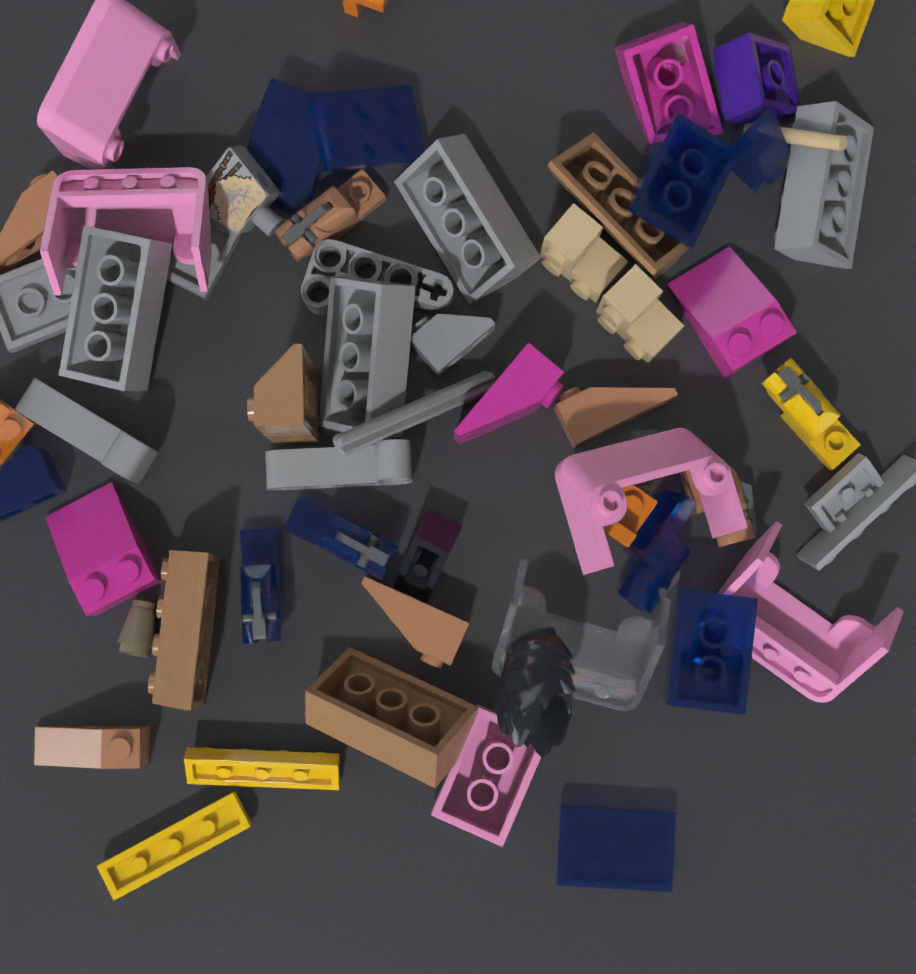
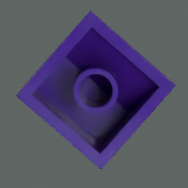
[713,33,801,125]

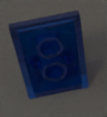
[247,78,344,215]
[627,113,740,249]
[663,589,758,715]

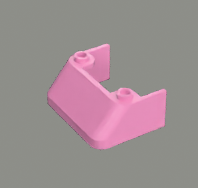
[37,0,181,170]
[40,167,212,295]
[555,428,748,575]
[705,521,904,703]

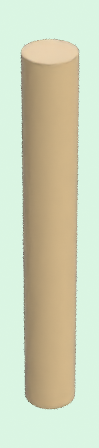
[744,122,848,151]

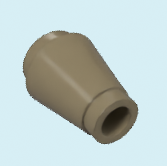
[117,600,156,658]

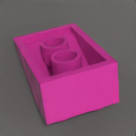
[614,22,723,158]
[666,246,797,378]
[454,343,564,445]
[45,482,164,616]

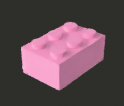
[431,704,541,847]

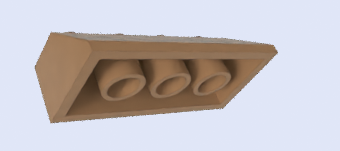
[547,132,697,280]
[247,344,319,445]
[148,550,221,710]
[305,647,479,788]

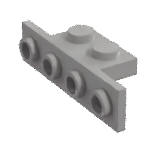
[796,453,916,570]

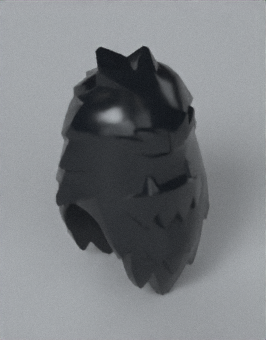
[494,627,576,757]

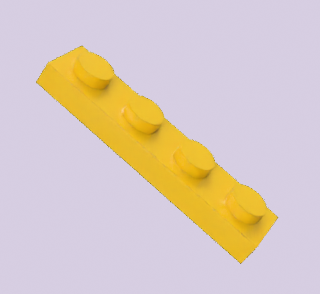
[184,747,340,790]
[96,791,253,900]

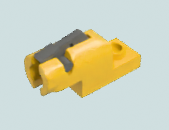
[761,358,861,471]

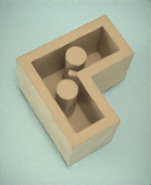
[540,203,628,303]
[596,264,684,363]

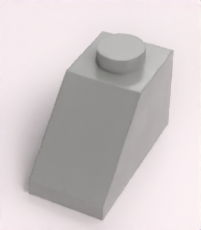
[410,314,496,378]

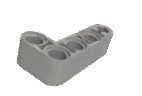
[301,239,453,315]
[15,378,159,484]
[265,439,413,490]

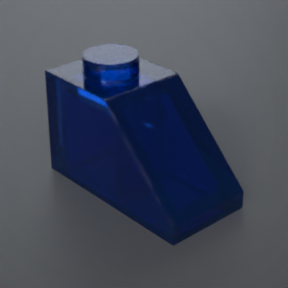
[724,107,790,193]
[0,446,67,523]

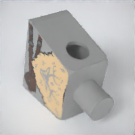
[206,146,283,237]

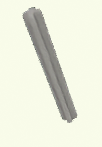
[333,371,496,456]

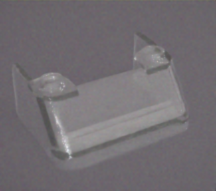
[492,559,671,711]

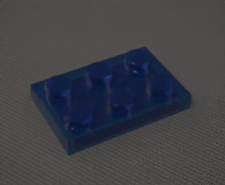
[307,85,426,172]
[556,805,676,892]

